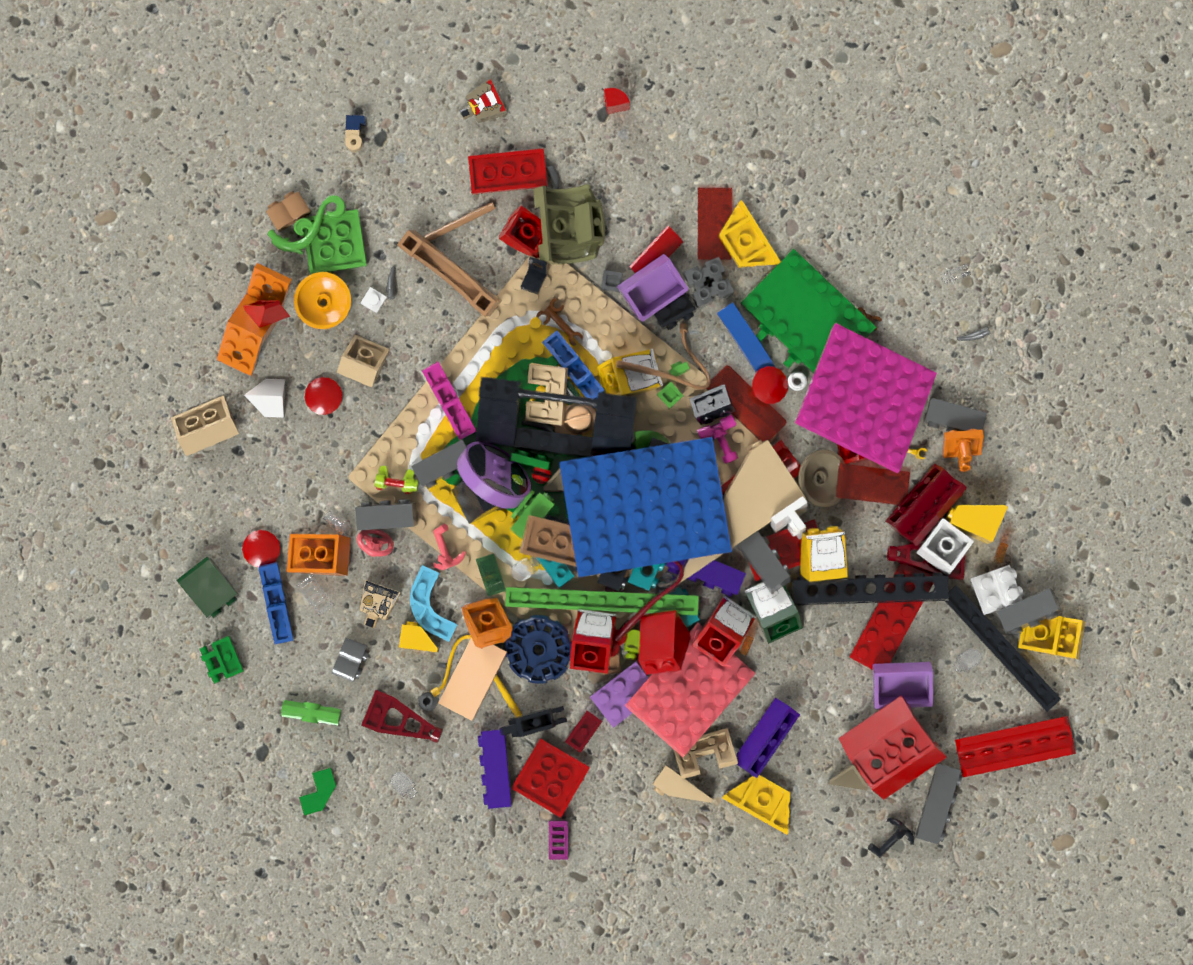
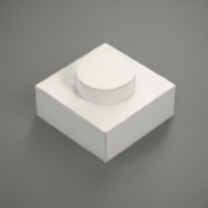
[361,287,387,314]

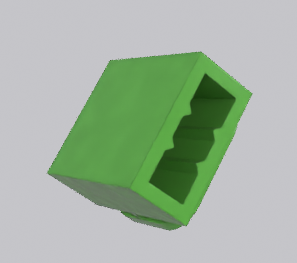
[510,490,555,539]

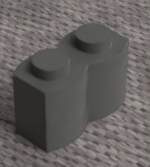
[331,637,370,682]

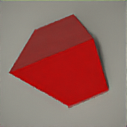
[243,300,291,328]

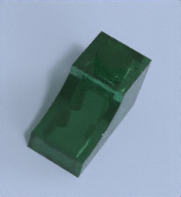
[476,553,506,597]

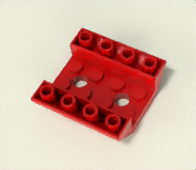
[838,695,947,800]

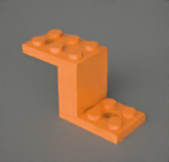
[217,263,292,376]

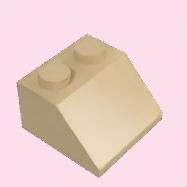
[337,335,390,387]

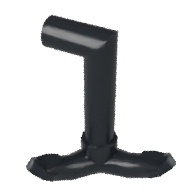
[868,818,914,858]

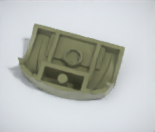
[533,184,605,265]

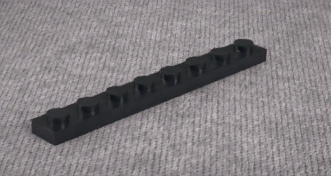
[945,585,1061,712]

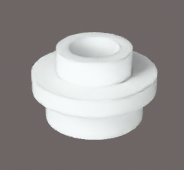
[788,372,807,391]

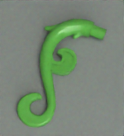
[267,195,346,255]

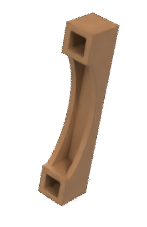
[397,230,501,317]

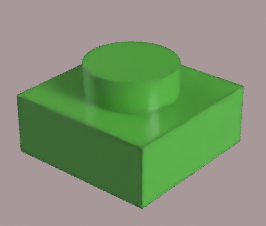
[669,361,690,377]
[657,382,684,409]

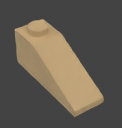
[653,766,713,803]

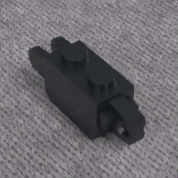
[499,706,567,737]

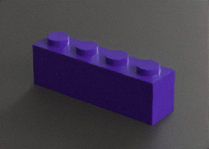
[665,560,746,597]
[736,698,800,778]
[478,730,512,809]

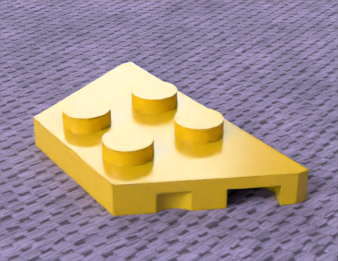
[718,200,781,268]
[722,775,790,835]

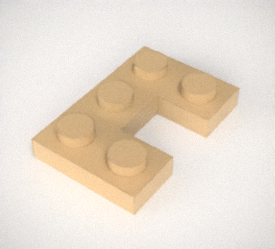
[525,363,568,426]
[673,728,738,779]

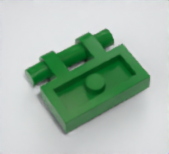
[511,449,553,470]
[199,636,244,684]

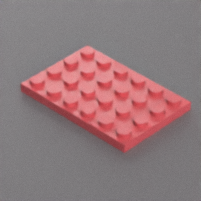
[625,623,756,757]

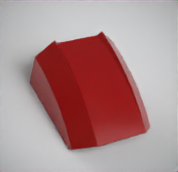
[498,205,543,258]

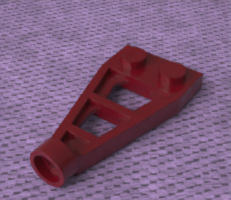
[887,542,966,580]
[361,690,443,743]

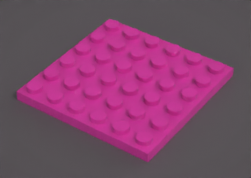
[795,323,937,473]

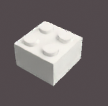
[916,518,974,576]

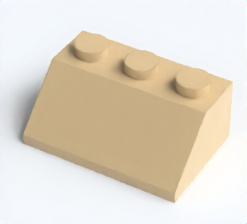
[171,395,239,456]

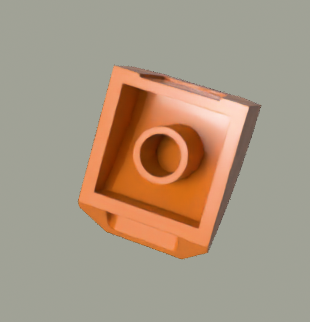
[461,598,512,649]

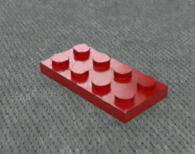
[468,148,547,195]
[747,519,818,582]

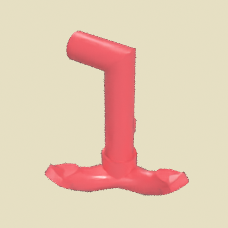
[433,524,466,570]

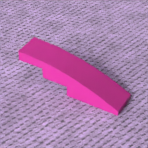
[421,361,476,440]

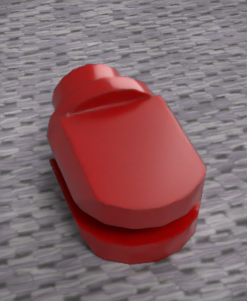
[532,467,551,484]

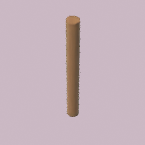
[424,202,495,242]

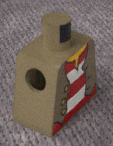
[459,79,507,123]

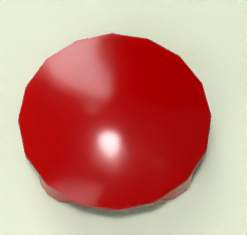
[752,366,788,404]
[304,377,342,415]
[242,530,280,567]

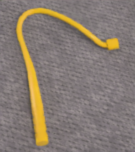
[431,635,523,717]

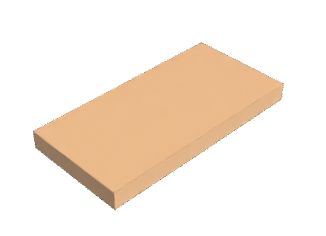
[438,638,507,721]

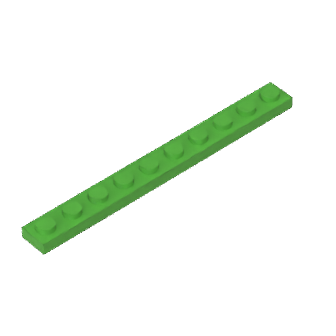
[505,587,699,615]

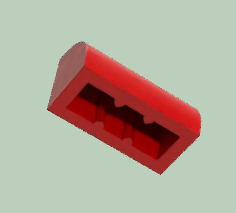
[603,88,630,115]

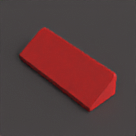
[629,226,683,274]

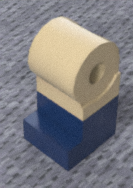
[345,115,366,152]

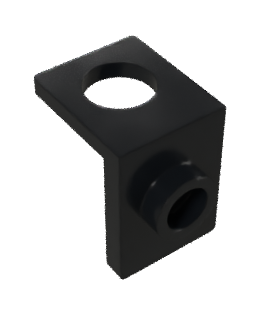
[521,257,548,295]

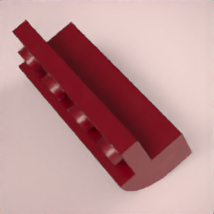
[885,464,967,546]

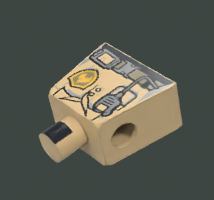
[360,580,401,628]

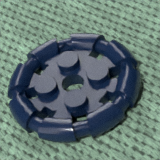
[505,615,572,684]

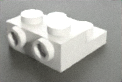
[971,565,1024,615]

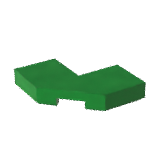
[299,768,336,816]

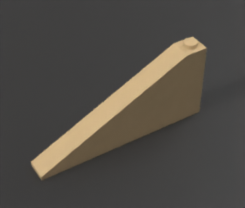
[674,440,806,583]

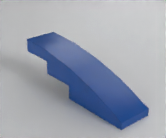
[717,302,775,372]
[542,331,606,399]
[258,562,294,644]

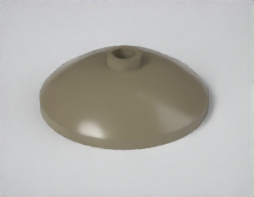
[799,450,849,507]

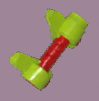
[375,466,418,494]

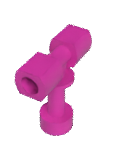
[697,415,738,464]

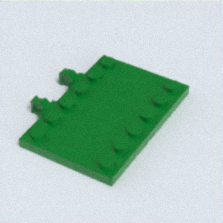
[740,249,876,374]

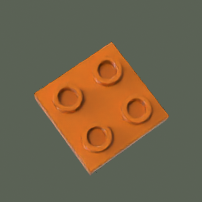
[942,429,984,472]

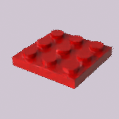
[511,738,590,818]

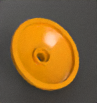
[294,272,351,330]

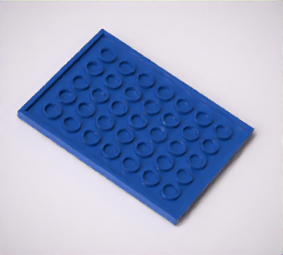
[559,437,732,577]

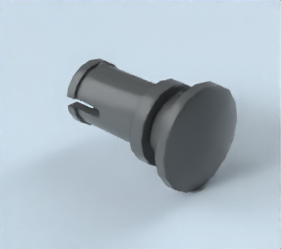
[419,692,438,711]

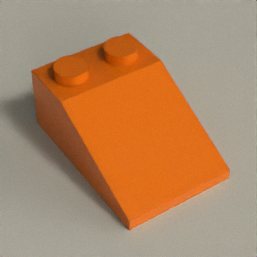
[287,534,351,576]

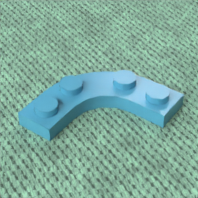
[410,565,457,642]

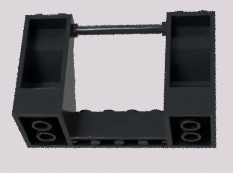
[476,377,637,458]

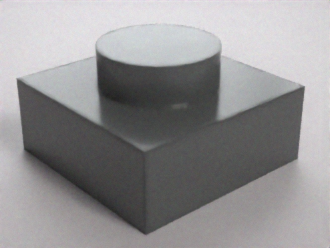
[601,270,623,293]

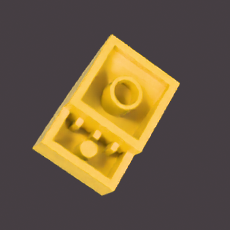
[1018,616,1086,660]

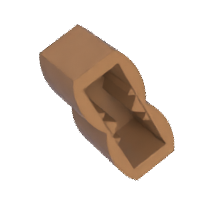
[266,191,311,233]

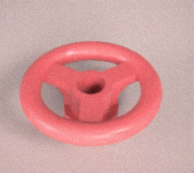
[357,529,394,557]

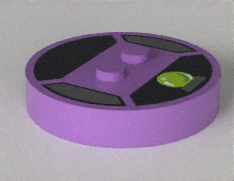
[457,442,531,509]

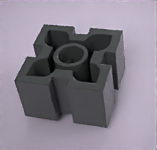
[683,257,734,309]

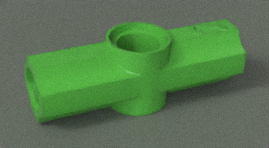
[281,700,341,726]

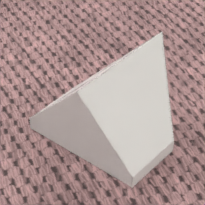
[244,379,285,418]

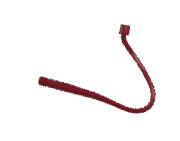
[613,561,684,642]

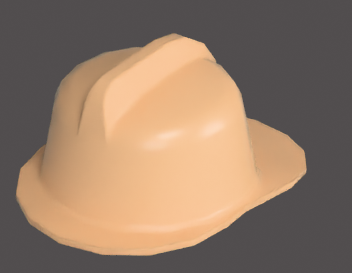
[551,404,596,435]

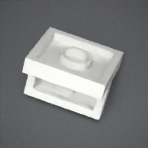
[771,496,807,539]

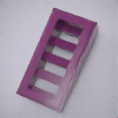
[549,821,568,860]

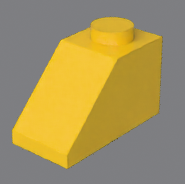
[399,621,439,653]

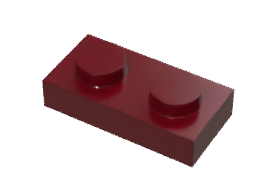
[565,711,603,753]

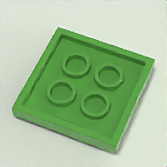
[301,209,367,275]

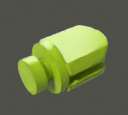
[624,630,640,660]

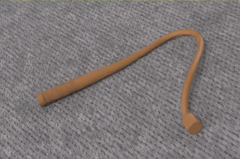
[616,323,711,390]

